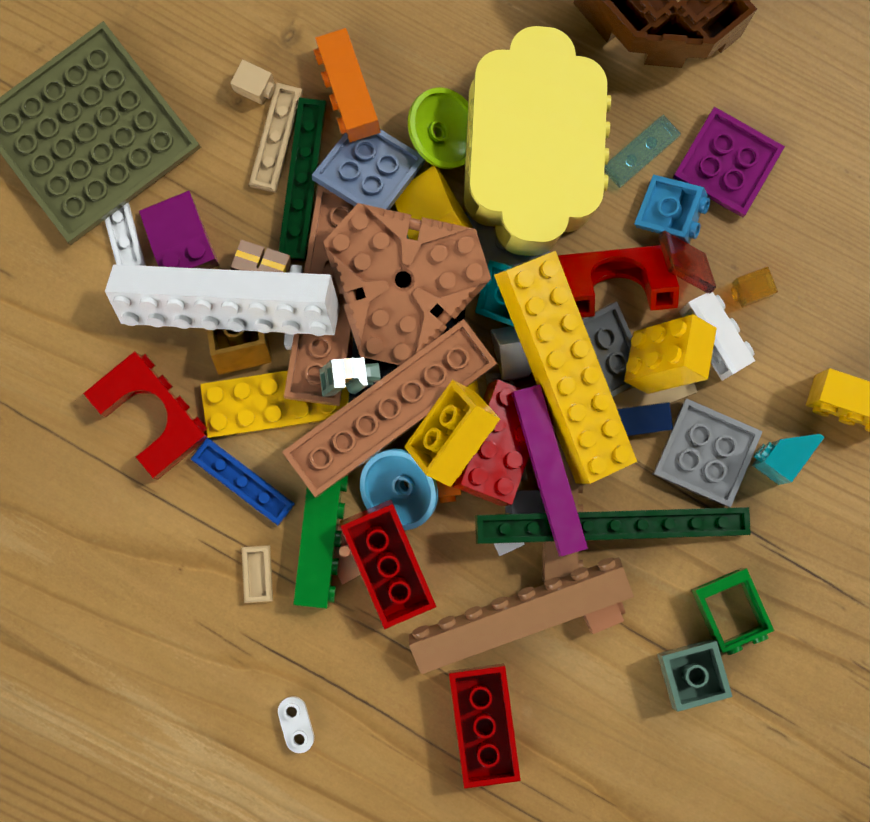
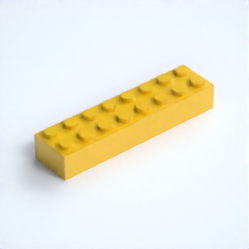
[494,251,637,484]

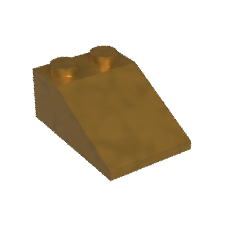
[207,329,272,375]

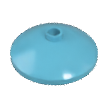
[360,449,438,530]

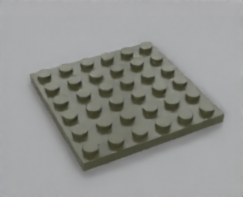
[0,21,201,245]

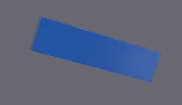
[191,437,295,526]

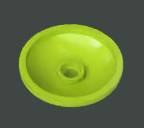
[408,87,468,169]

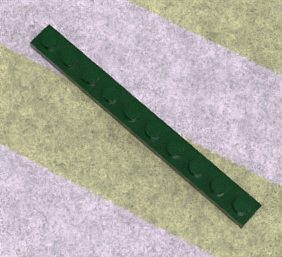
[475,507,751,544]

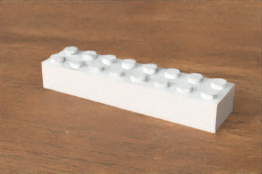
[105,264,340,336]

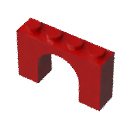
[558,245,679,318]
[83,351,208,480]

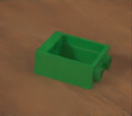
[691,568,775,655]

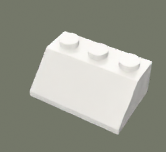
[679,290,755,381]

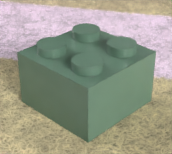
[657,639,733,712]

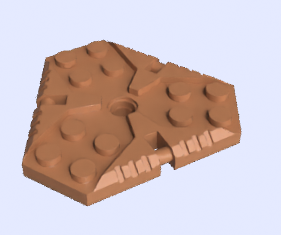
[323,203,491,365]

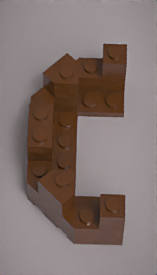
[573,0,757,68]

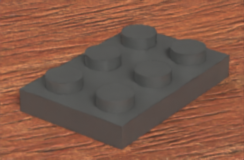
[582,302,632,397]

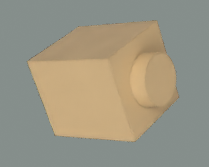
[230,59,276,105]

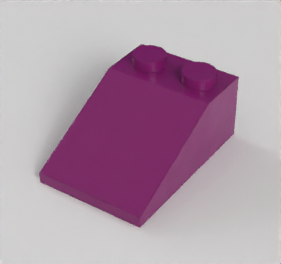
[139,191,220,269]

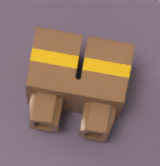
[231,240,290,273]

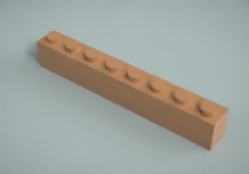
[409,557,634,674]

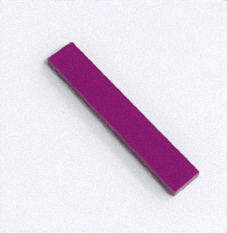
[512,384,588,557]

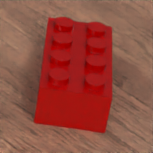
[452,379,529,506]
[340,499,437,630]
[449,663,521,789]

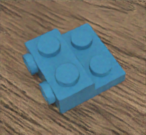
[634,174,710,245]

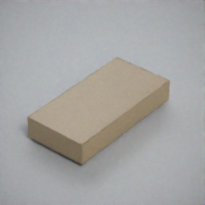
[241,546,273,603]

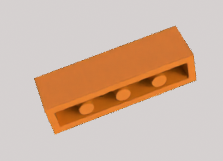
[313,28,381,142]

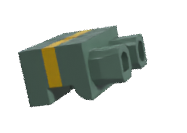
[319,357,381,397]

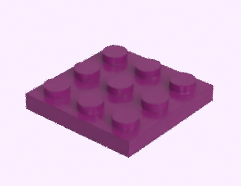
[673,106,785,218]

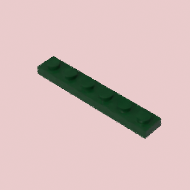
[278,98,327,261]

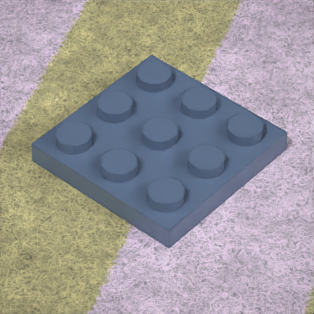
[312,129,426,210]

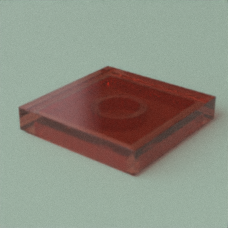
[659,230,716,294]

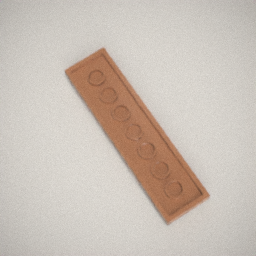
[284,186,358,406]
[282,319,497,498]

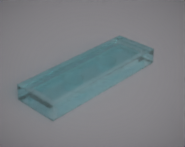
[604,114,681,188]

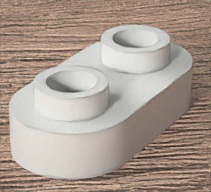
[278,696,314,753]

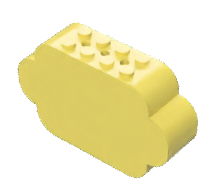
[464,26,611,256]

